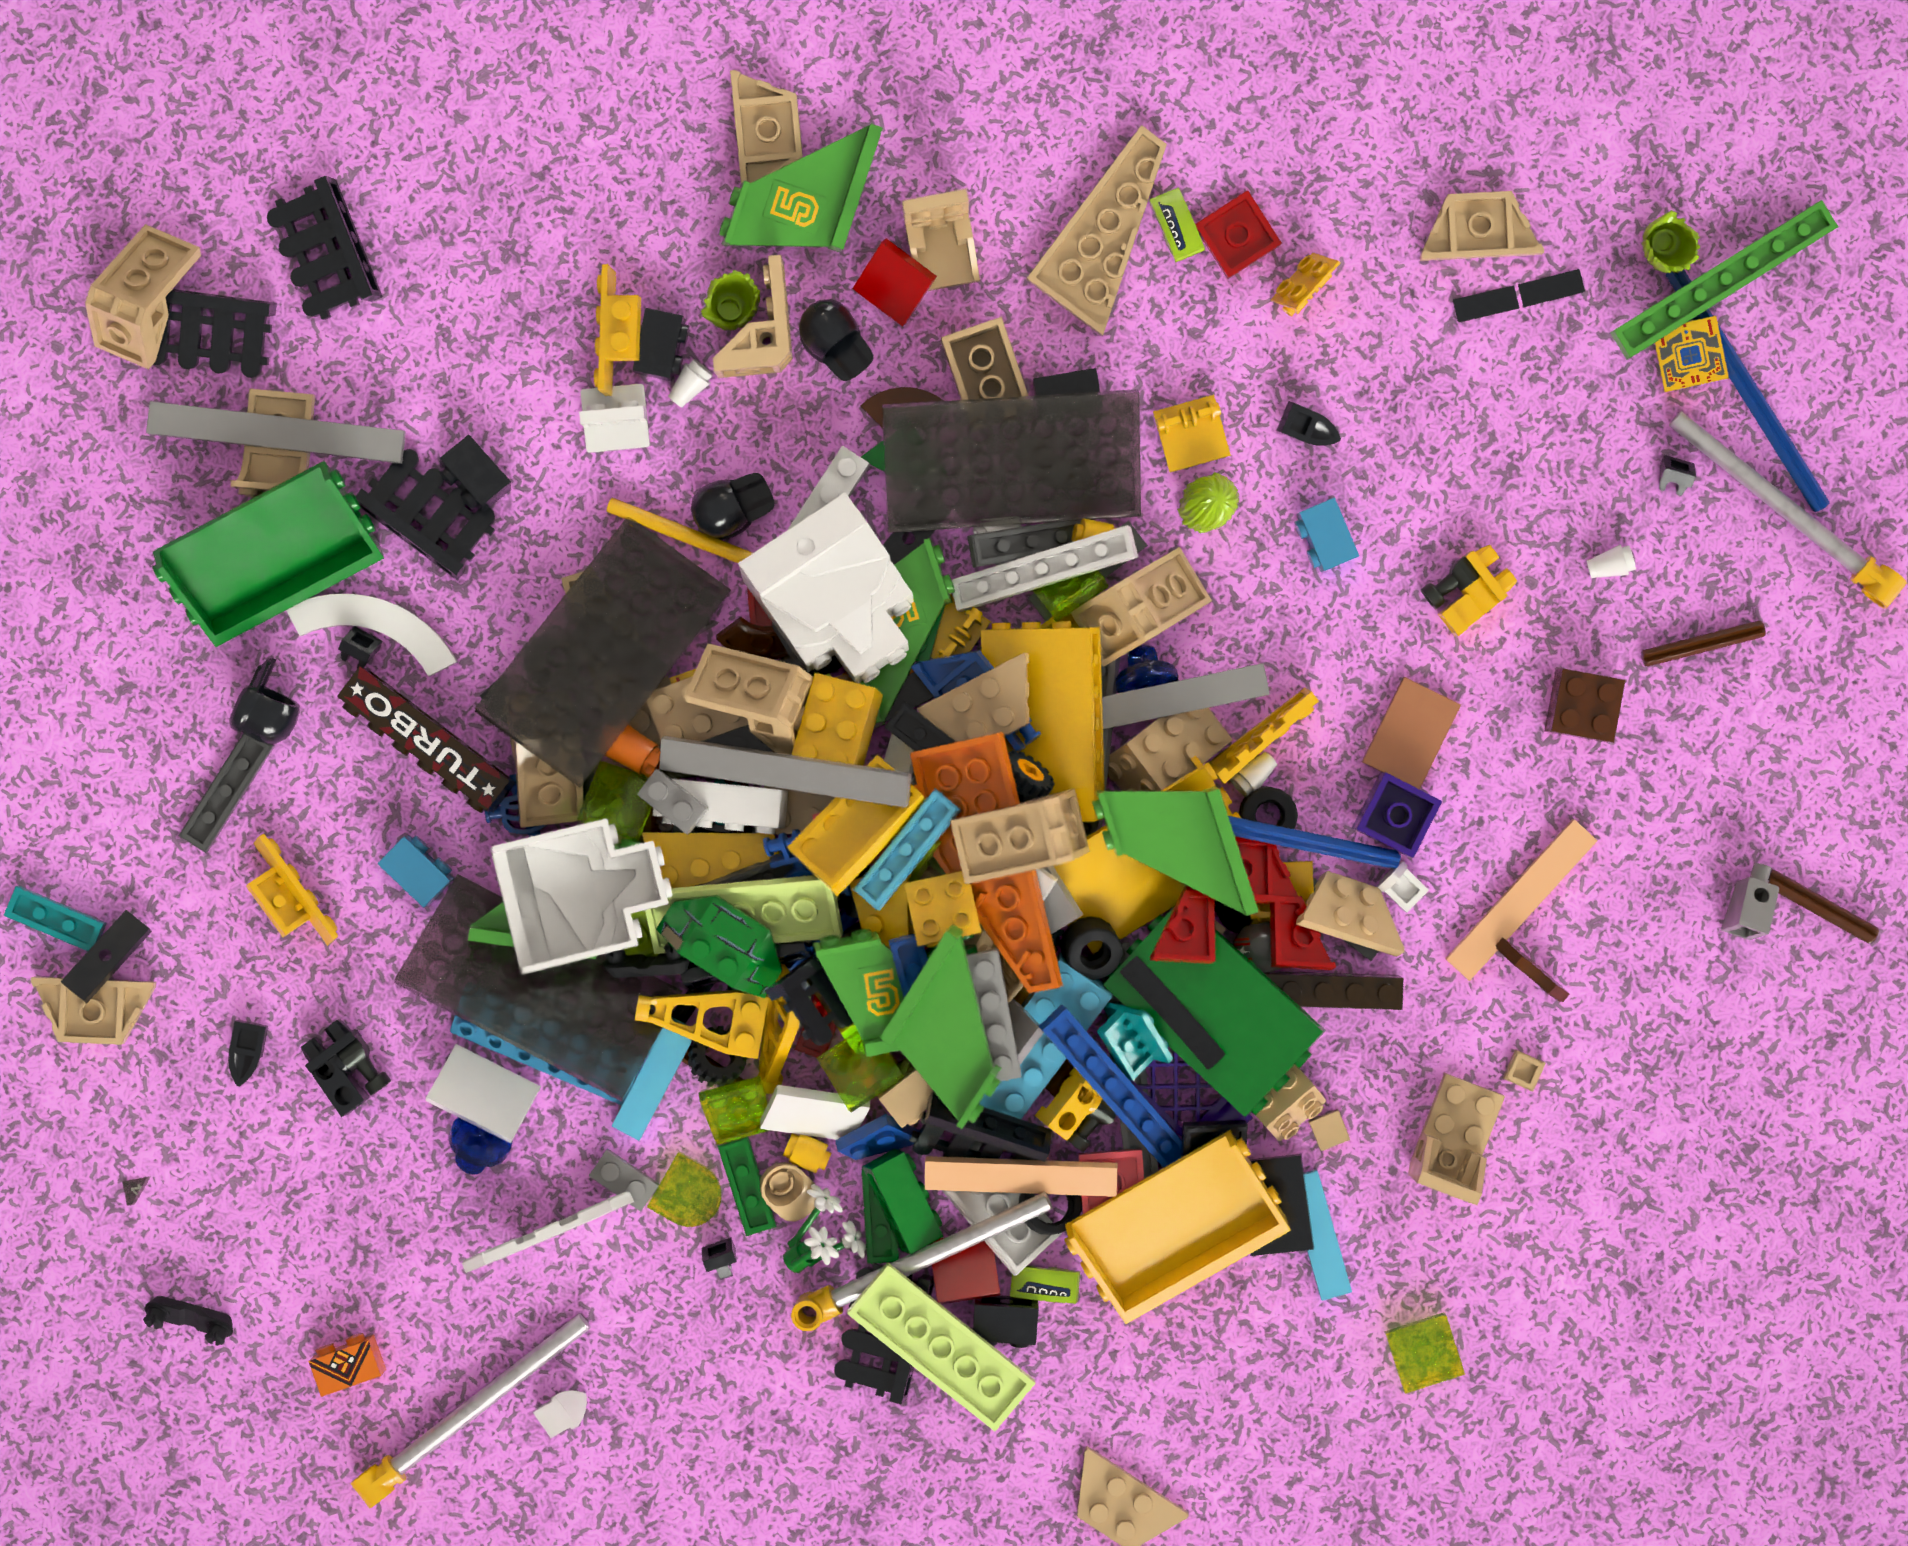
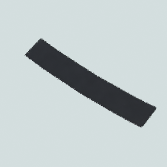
[1453,269,1585,322]
[1120,956,1226,1070]

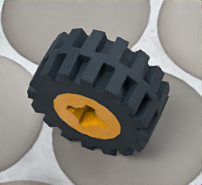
[1008,750,1054,803]

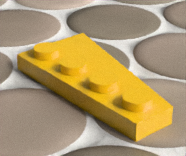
[1208,688,1319,784]
[642,832,779,888]
[850,873,913,948]

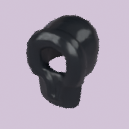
[799,299,874,381]
[691,473,774,540]
[229,658,300,744]

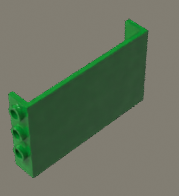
[152,460,384,647]
[1103,906,1326,1117]

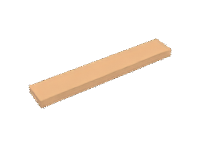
[1445,819,1598,981]
[925,1156,1118,1197]

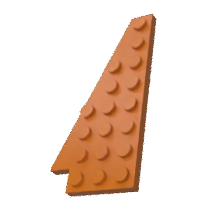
[910,732,1063,993]

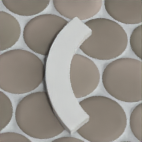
[286,594,458,676]
[462,1191,634,1273]

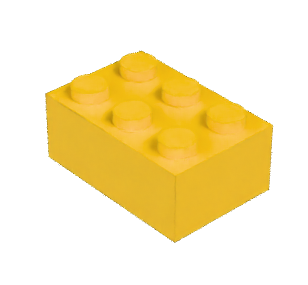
[791,673,883,766]

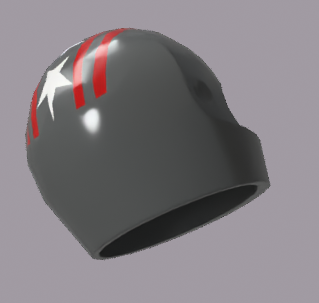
[1233,921,1281,973]

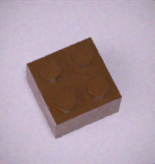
[1544,668,1626,743]

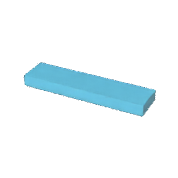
[853,789,962,911]
[612,1017,693,1141]
[1304,1169,1352,1301]

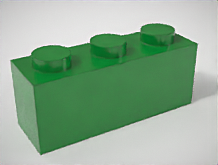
[862,1149,944,1255]

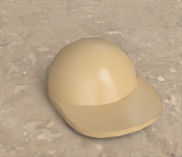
[760,1162,816,1222]

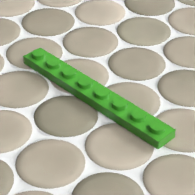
[1610,200,1838,360]

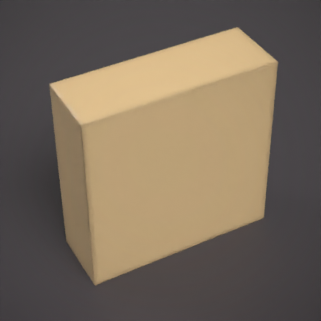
[1503,1049,1546,1092]
[1308,1109,1350,1151]

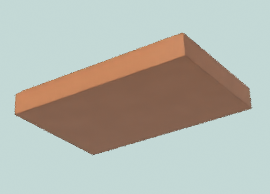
[1361,677,1461,789]

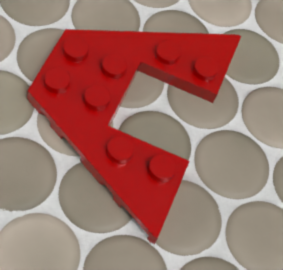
[1150,836,1336,970]

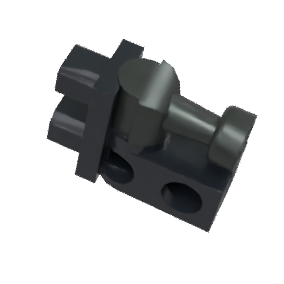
[300,1019,391,1117]

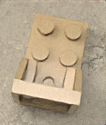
[902,189,980,291]
[85,224,201,370]
[713,255,793,378]
[1070,547,1212,667]
[685,643,813,755]
[504,691,584,828]
[950,789,1090,884]
[1408,1073,1505,1206]

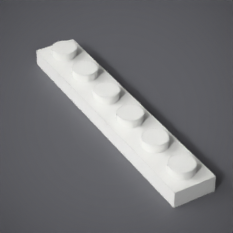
[952,525,1139,612]

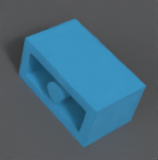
[1294,497,1359,572]
[378,835,454,908]

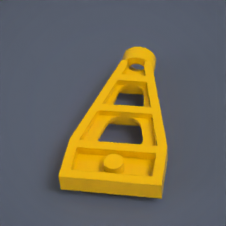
[756,964,800,1094]
[635,990,769,1059]

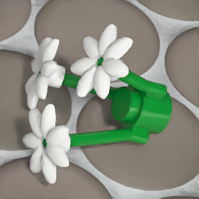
[783,1184,866,1273]

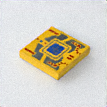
[1655,316,1729,392]

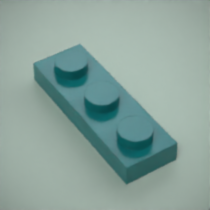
[3,886,107,951]

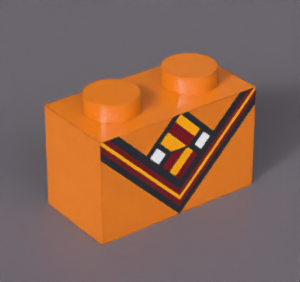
[308,1333,386,1397]

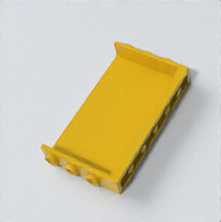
[981,621,1105,822]
[1053,756,1241,954]
[1064,1130,1291,1324]

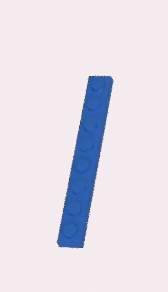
[1038,1004,1182,1168]

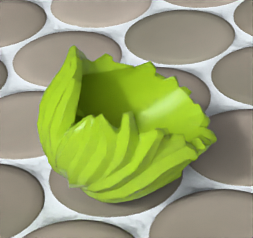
[1641,210,1700,273]
[701,270,760,331]
[1177,472,1239,533]

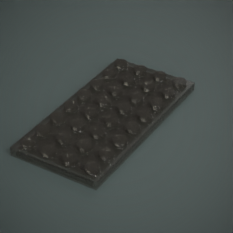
[882,389,1141,533]
[475,517,731,788]
[394,874,682,1101]

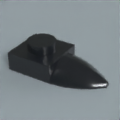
[1276,401,1341,446]
[228,1020,268,1086]

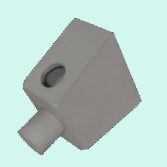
[1721,863,1779,940]

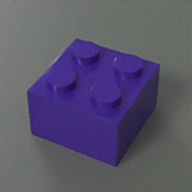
[1352,772,1442,858]

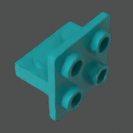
[1097,1002,1173,1081]

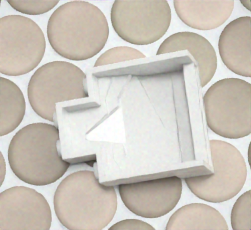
[738,492,914,684]
[490,819,672,974]

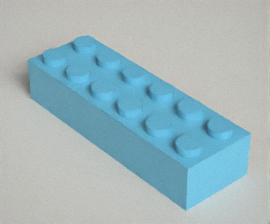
[979,952,1112,1119]

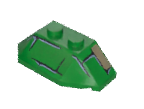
[656,895,782,998]

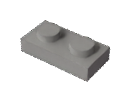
[637,769,708,834]
[589,1148,659,1212]

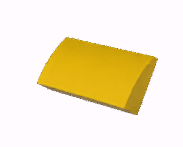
[787,755,926,896]

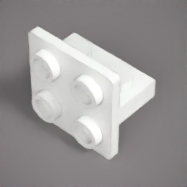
[579,384,650,453]

